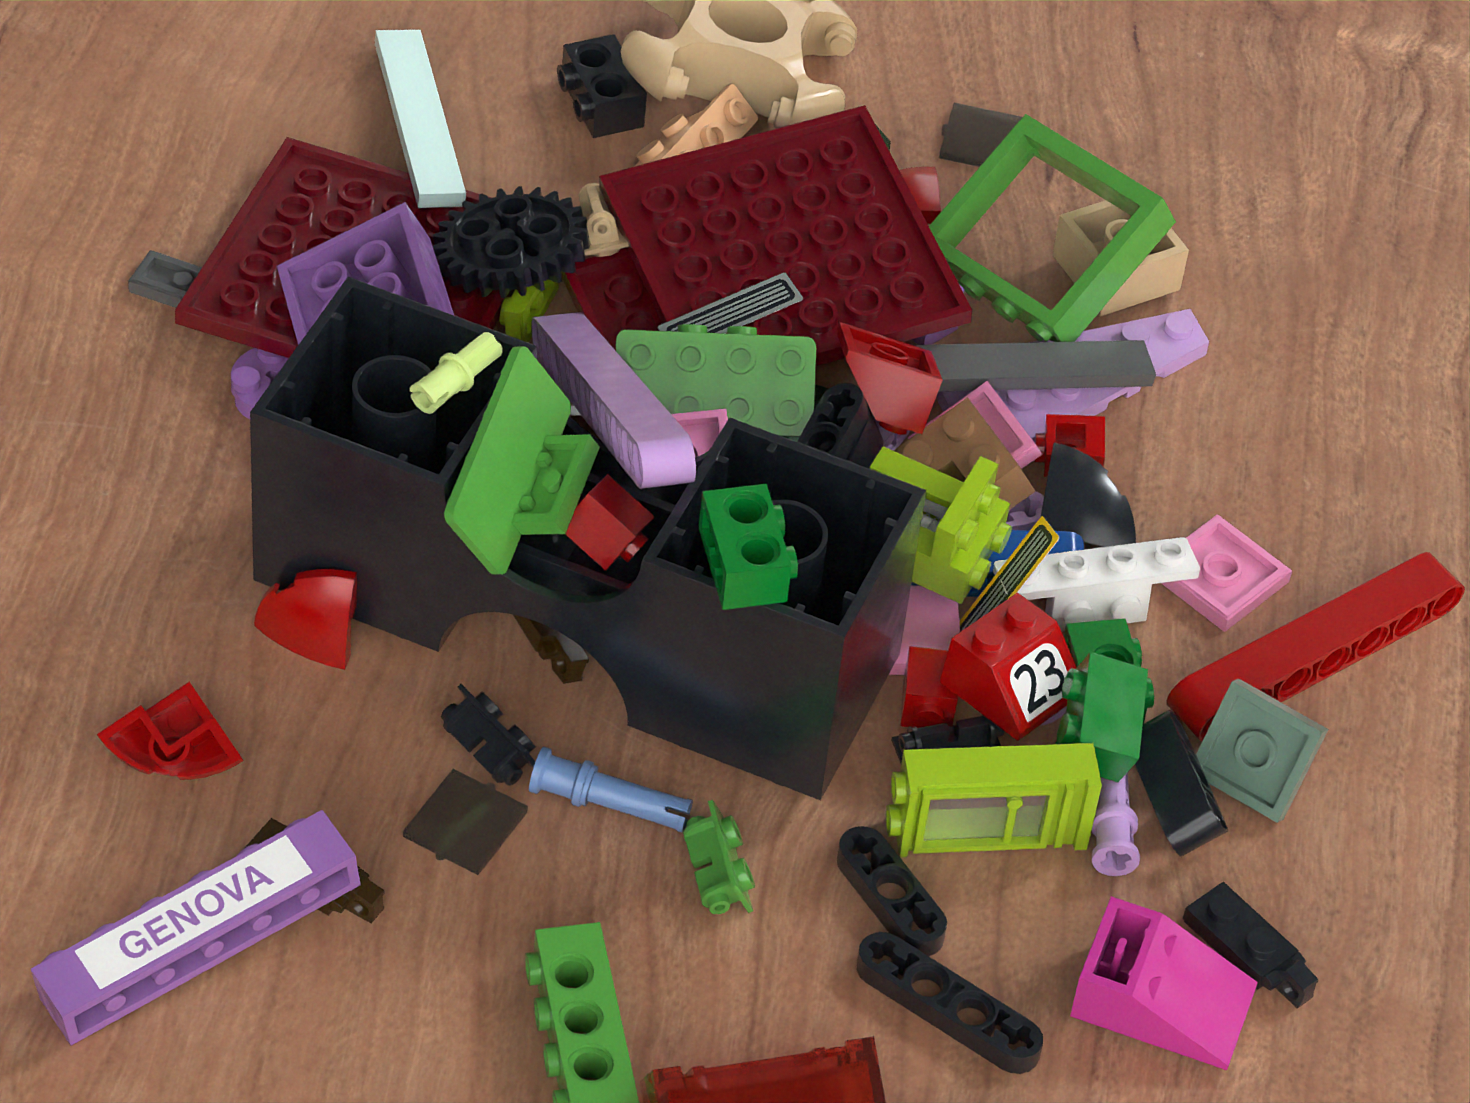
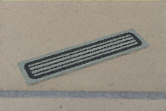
[658,273,803,334]

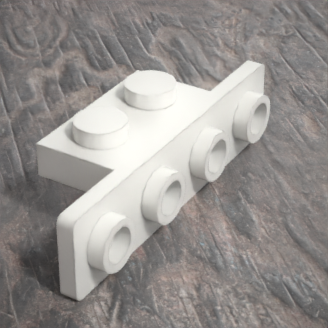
[993,537,1200,632]

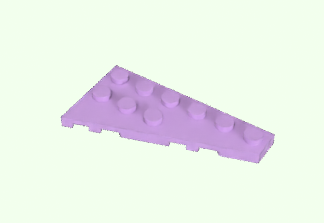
[936,309,1209,443]

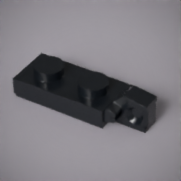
[1183,881,1318,1009]

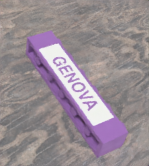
[31,810,361,1046]

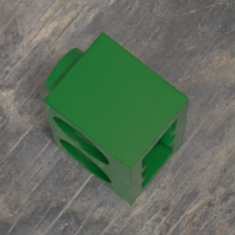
[699,484,798,610]

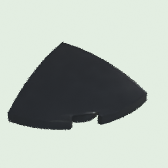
[1040,443,1136,549]

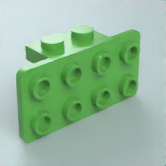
[616,324,816,437]
[444,346,600,575]

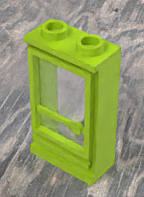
[886,743,1102,857]

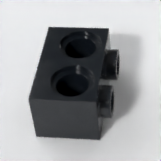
[557,34,647,138]

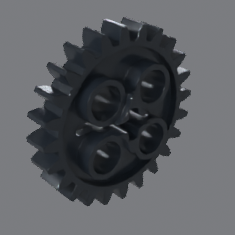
[433,186,590,298]

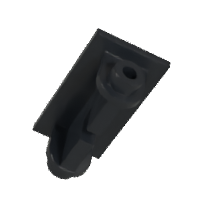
[441,684,536,786]
[891,714,1004,763]

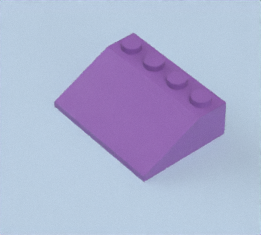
[277,202,454,345]

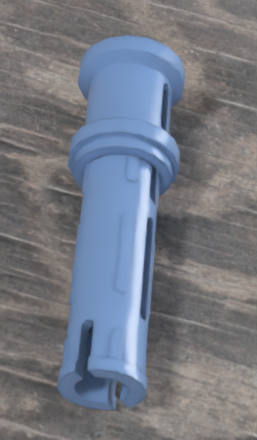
[529,747,693,833]

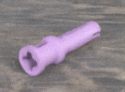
[1092,772,1140,876]

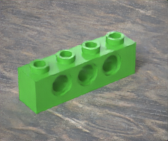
[525,922,639,1103]

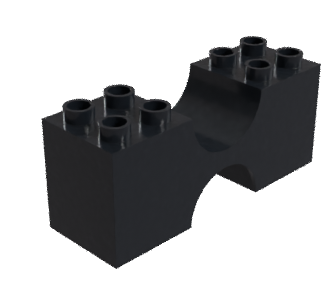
[250,277,926,801]

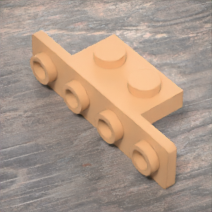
[634,84,758,167]

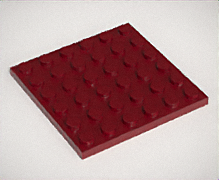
[599,105,972,366]
[175,137,515,358]

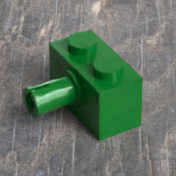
[1055,652,1148,782]

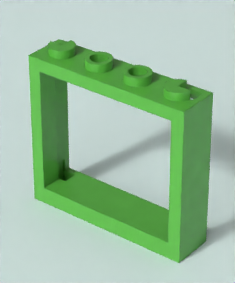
[929,114,1176,342]

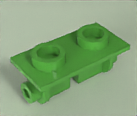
[683,799,755,914]

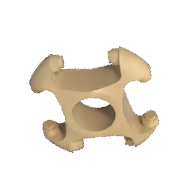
[621,0,857,128]

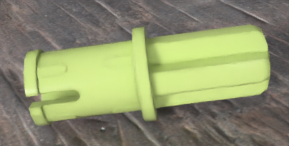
[410,332,502,414]

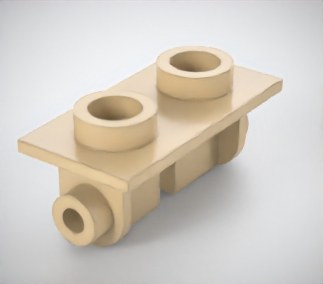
[579,183,629,257]

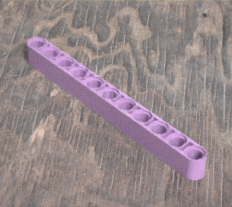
[532,312,696,489]

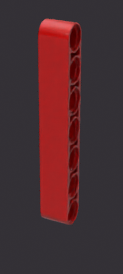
[1166,552,1465,742]

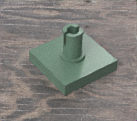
[1196,679,1329,823]

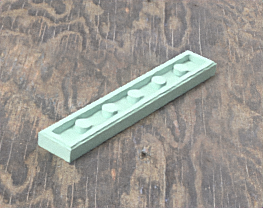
[375,30,466,208]

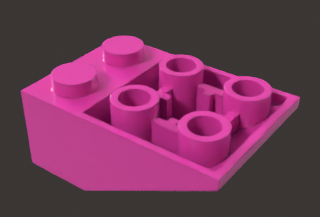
[1070,896,1258,1070]

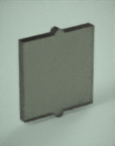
[939,103,1022,167]
[403,769,528,875]

